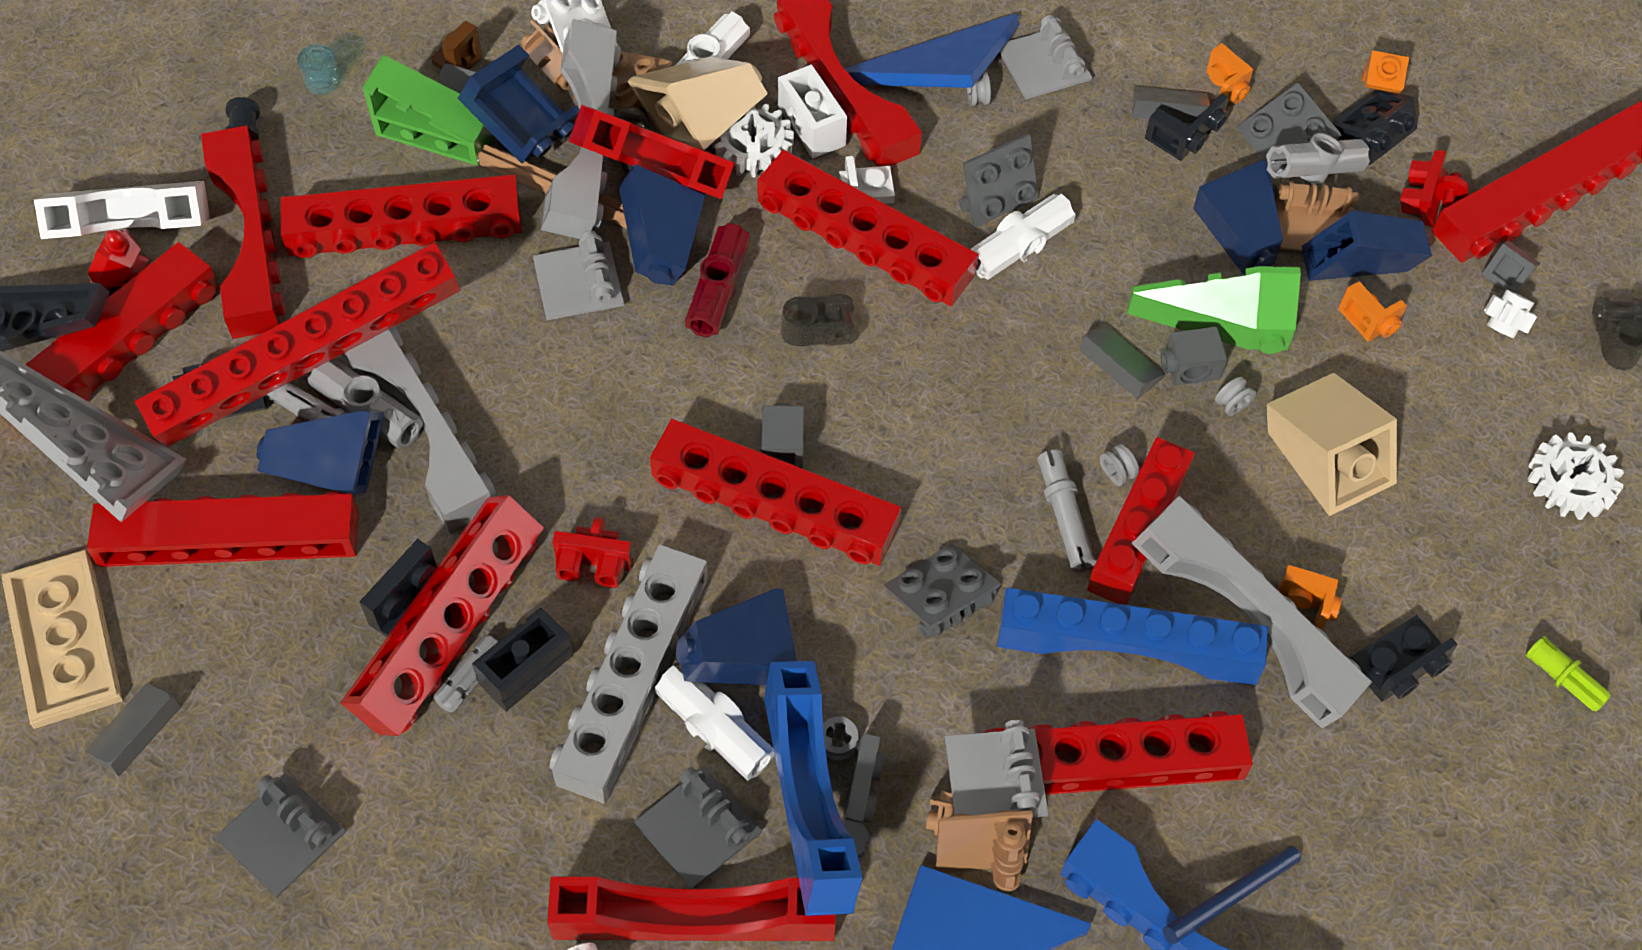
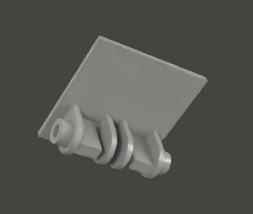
[999,15,1092,100]
[533,231,624,321]
[944,720,1048,818]

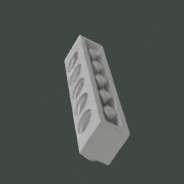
[549,544,708,804]

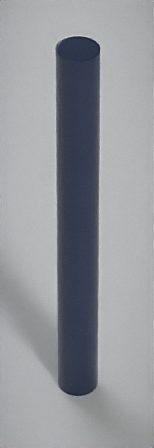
[1163,846,1301,944]

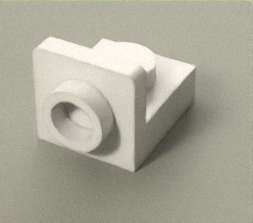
[838,156,895,204]

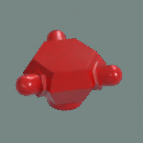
[87,229,151,291]

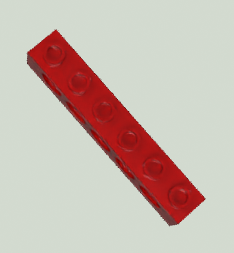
[757,150,979,307]
[281,174,522,258]
[650,418,901,566]
[340,495,544,736]
[983,711,1253,795]

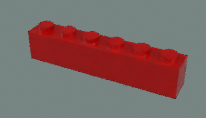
[25,242,219,401]
[87,491,359,567]

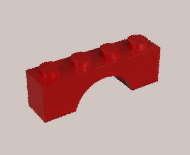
[568,105,735,199]
[1087,436,1195,605]

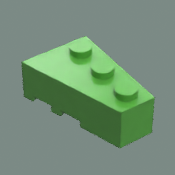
[363,54,495,166]

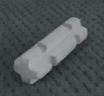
[434,635,498,713]

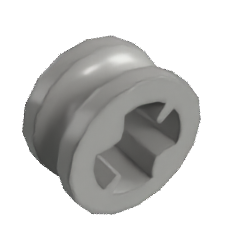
[966,71,991,107]
[1215,377,1256,416]
[1100,444,1139,486]
[823,716,858,760]

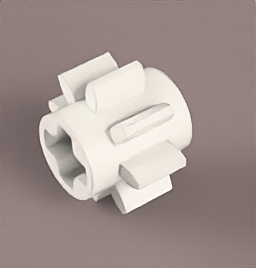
[1484,290,1537,338]

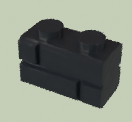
[472,607,573,712]

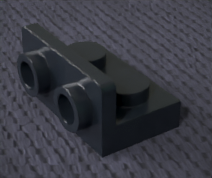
[1331,89,1417,165]
[359,538,437,637]
[1350,615,1458,702]

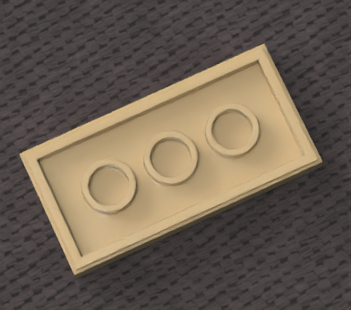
[1,549,123,729]

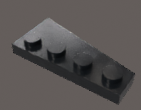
[0,283,109,352]

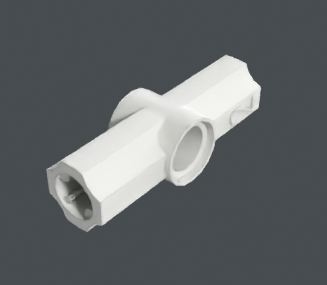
[676,12,750,65]
[970,194,1076,280]
[655,664,775,781]

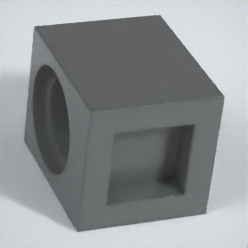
[1160,327,1227,386]
[761,403,804,468]

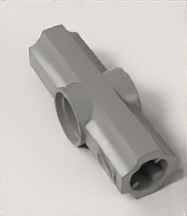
[1266,133,1370,184]
[308,358,423,449]

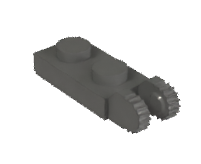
[842,733,885,862]

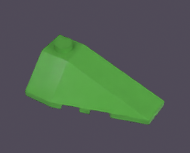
[1127,266,1301,354]

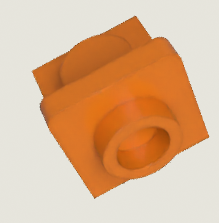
[1206,43,1253,105]
[1361,50,1409,94]
[1338,281,1407,342]
[1278,565,1342,630]

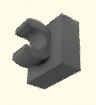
[1481,241,1540,294]

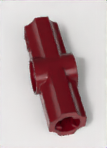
[685,222,751,338]

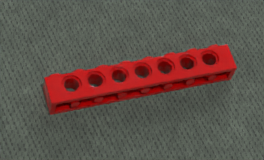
[134,242,461,447]

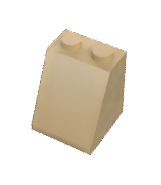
[628,57,768,150]
[1267,373,1397,516]

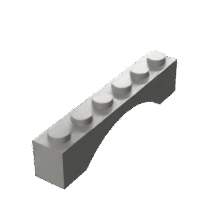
[541,19,621,239]
[342,326,496,534]
[1132,496,1372,729]

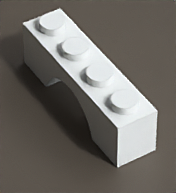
[34,181,210,239]

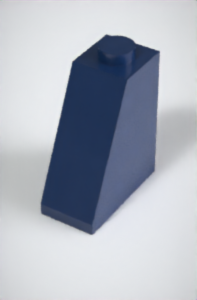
[1193,160,1283,275]
[619,164,705,286]
[1301,210,1432,281]
[256,410,384,495]
[676,588,797,686]

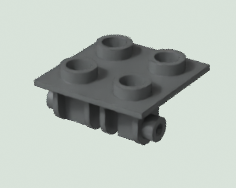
[1236,83,1342,179]
[958,134,1039,228]
[884,543,1001,639]
[634,766,762,889]
[215,773,346,898]

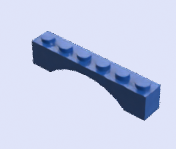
[997,588,1268,686]
[764,661,862,916]
[1060,819,1231,950]

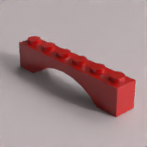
[774,0,922,167]
[201,126,286,339]
[547,876,836,941]

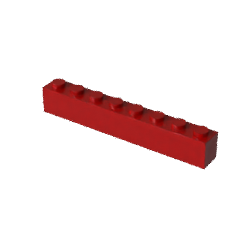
[1431,100,1642,263]

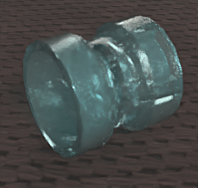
[297,44,341,95]

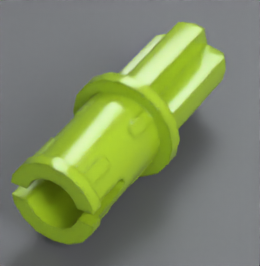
[1526,636,1611,712]

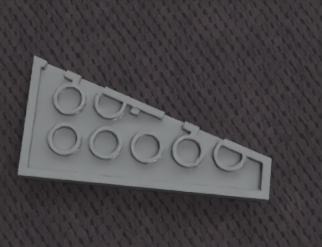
[0,351,187,522]

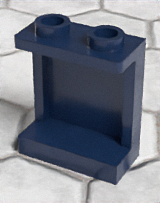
[457,45,580,164]

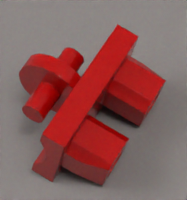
[1400,150,1469,227]
[552,516,633,588]

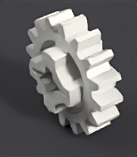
[712,104,794,177]
[1528,433,1624,520]

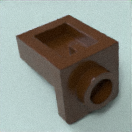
[431,20,482,70]

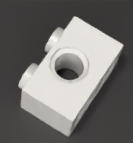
[778,64,847,159]

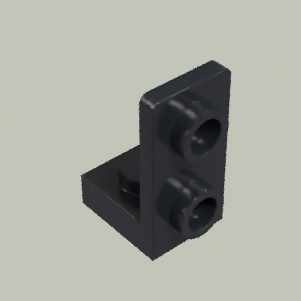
[1145,93,1229,161]

